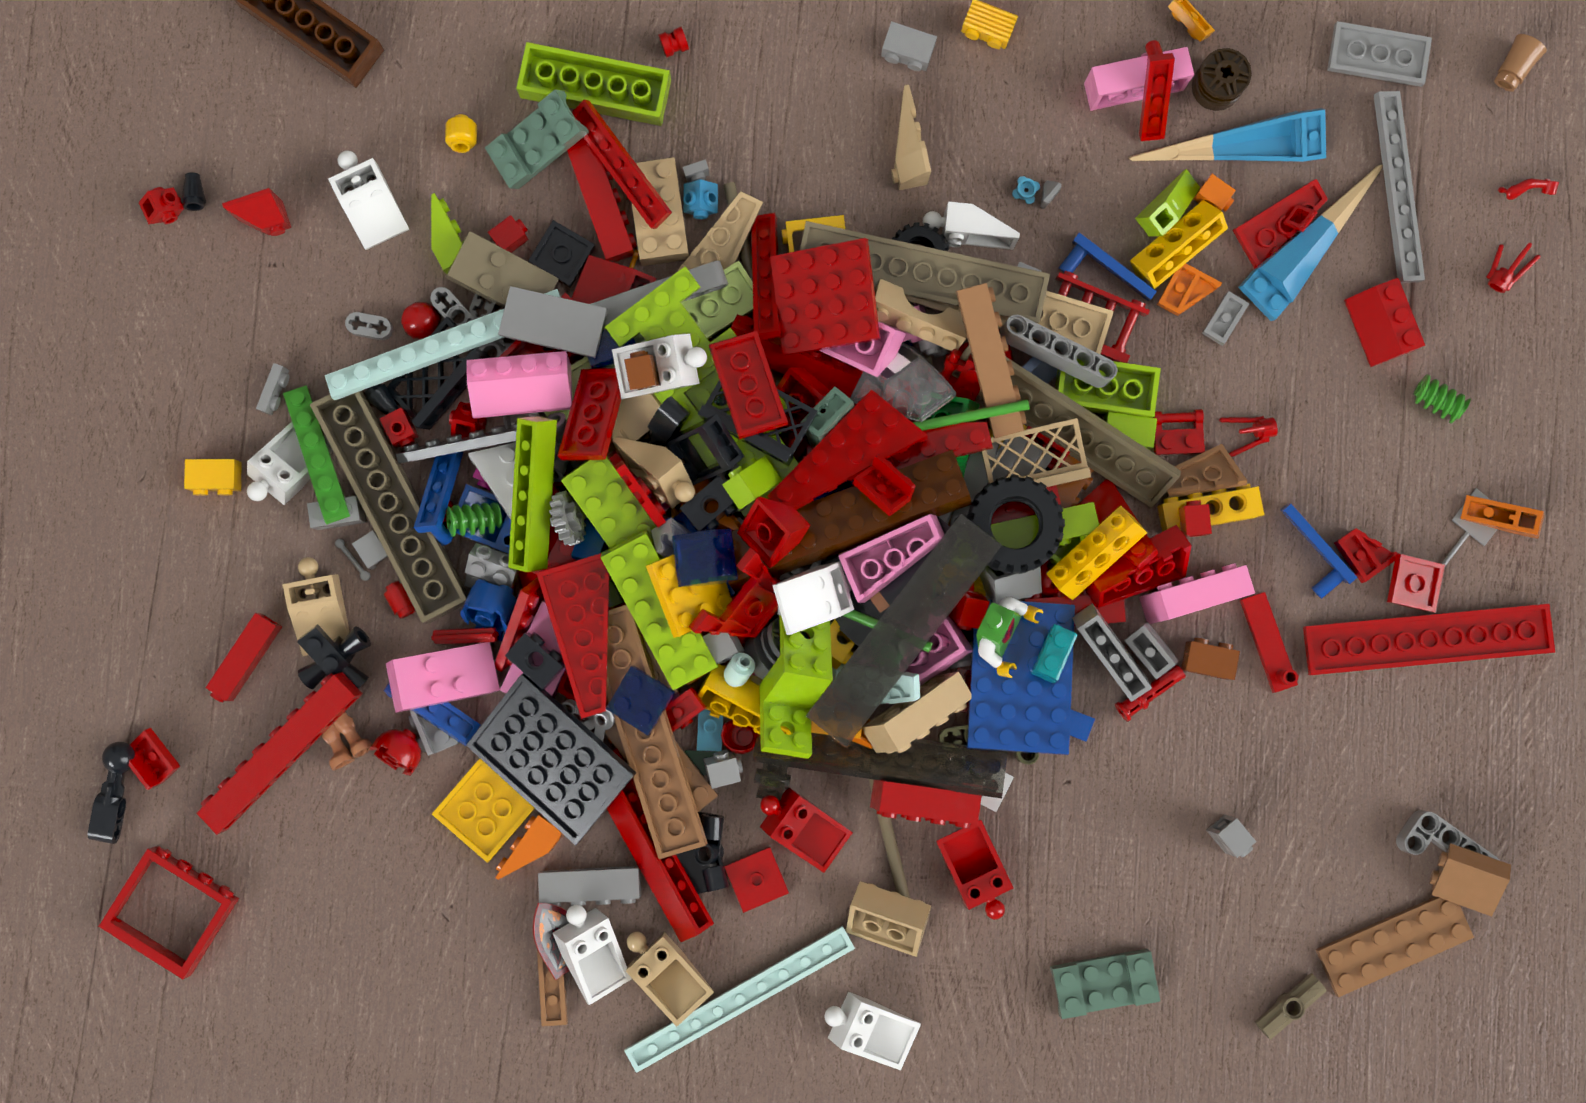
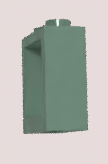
[800,386,855,448]

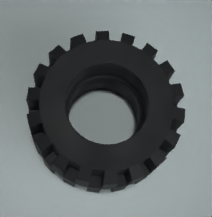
[892,222,949,251]

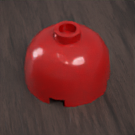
[370,729,422,776]

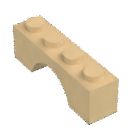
[874,279,967,351]

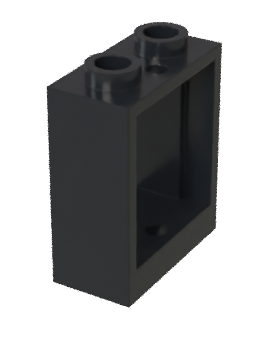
[665,414,745,486]

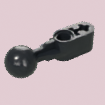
[638,396,690,447]
[88,742,135,844]

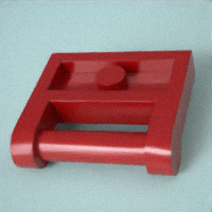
[1153,409,1205,456]

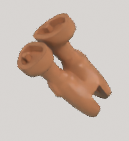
[321,712,372,771]

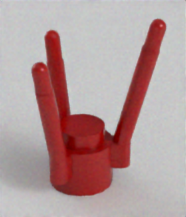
[1486,243,1541,293]
[1219,416,1278,457]

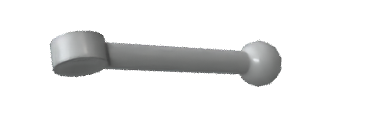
[335,539,371,581]

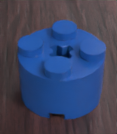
[460,579,517,635]

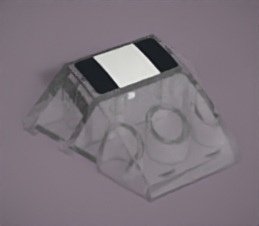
[850,342,956,422]

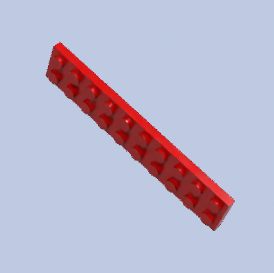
[1303,604,1555,675]

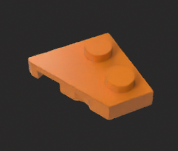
[1156,264,1222,316]

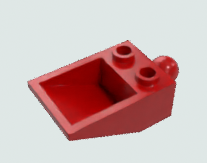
[572,255,657,304]
[760,786,853,873]
[936,819,1014,920]

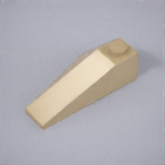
[891,85,931,190]

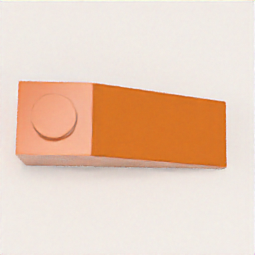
[1460,495,1545,539]

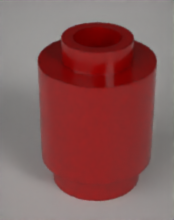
[383,581,416,619]

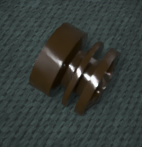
[1191,48,1252,111]

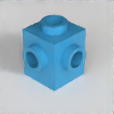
[683,179,718,219]

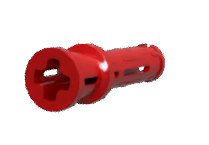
[1115,664,1186,722]

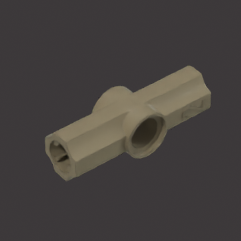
[1255,973,1327,1040]

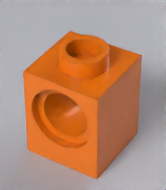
[1193,174,1236,212]

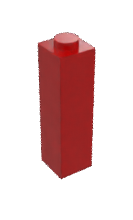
[205,613,283,703]

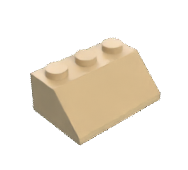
[846,881,931,957]

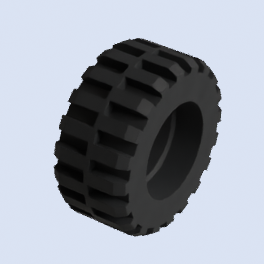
[966,475,1065,574]

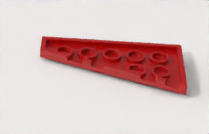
[536,553,609,719]

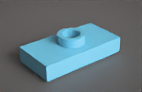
[697,709,723,751]

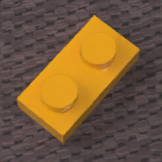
[1168,0,1215,42]

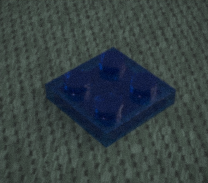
[606,665,675,736]

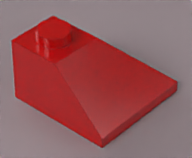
[222,188,291,236]
[737,496,810,568]

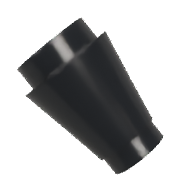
[181,172,206,211]
[364,383,399,415]

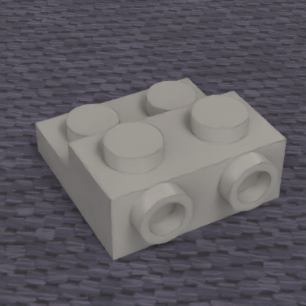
[464,543,520,596]

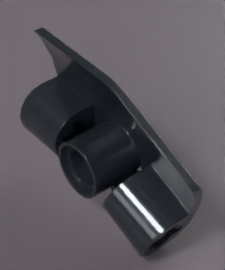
[676,812,729,894]

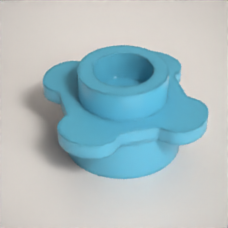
[1012,176,1040,204]

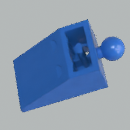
[448,484,511,554]

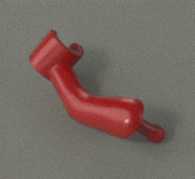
[1498,178,1559,200]

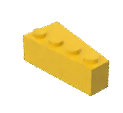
[697,664,791,735]

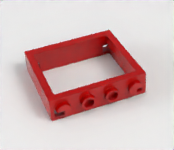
[98,846,239,980]

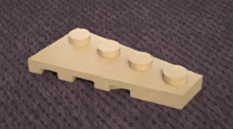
[678,192,763,271]

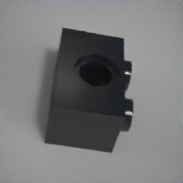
[680,476,738,534]
[505,632,565,689]

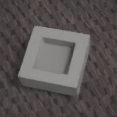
[683,159,710,183]

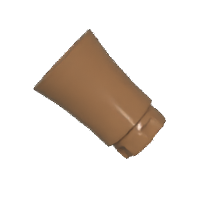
[1494,34,1547,92]

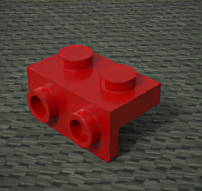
[853,454,915,517]
[129,728,181,790]

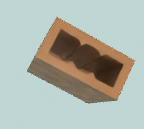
[1429,843,1511,917]

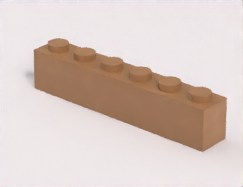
[955,283,1027,438]

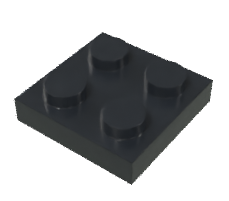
[528,220,596,288]

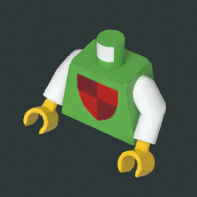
[976,597,1043,678]

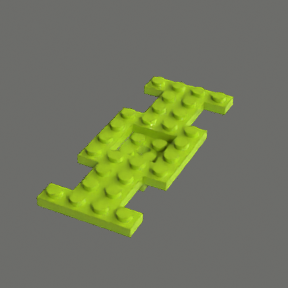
[605,266,799,518]

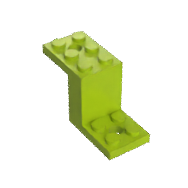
[759,615,833,759]

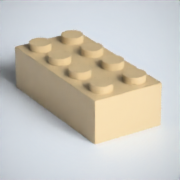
[632,158,689,266]
[862,672,972,754]

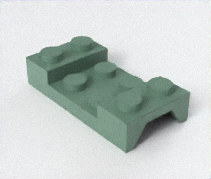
[485,90,589,189]
[1050,949,1160,1019]

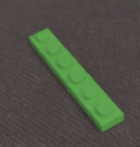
[283,385,350,525]

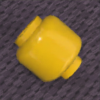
[445,114,477,153]

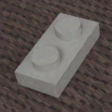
[1202,291,1250,346]
[256,363,290,415]

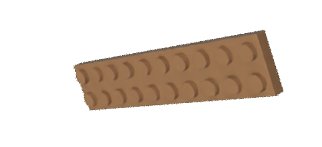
[606,605,708,859]

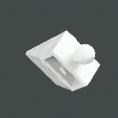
[328,151,410,250]
[923,202,1020,250]
[612,334,707,399]
[247,422,333,505]
[772,561,854,635]
[553,905,631,1005]
[824,992,921,1070]

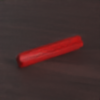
[431,627,499,644]

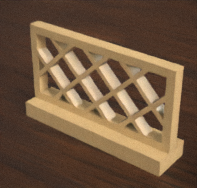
[981,418,1091,487]

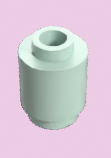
[724,653,755,687]

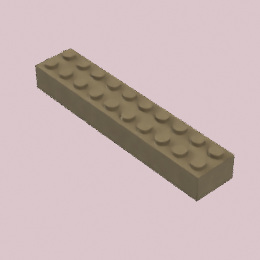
[310,390,468,624]

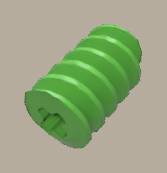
[1413,374,1471,424]
[446,502,502,537]

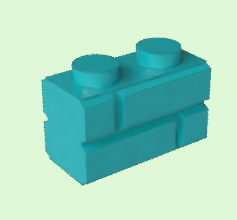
[1031,624,1078,683]

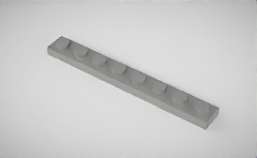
[1374,91,1425,283]

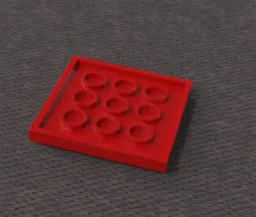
[770,238,880,356]

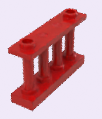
[1055,271,1150,363]

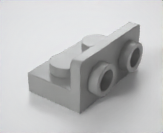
[409,710,460,756]

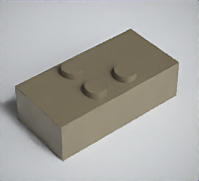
[445,231,559,308]

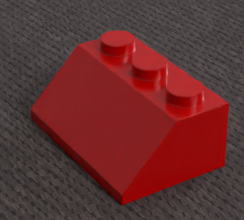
[1344,278,1426,367]

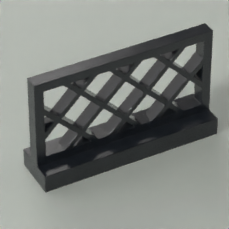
[387,317,491,430]
[698,381,818,467]

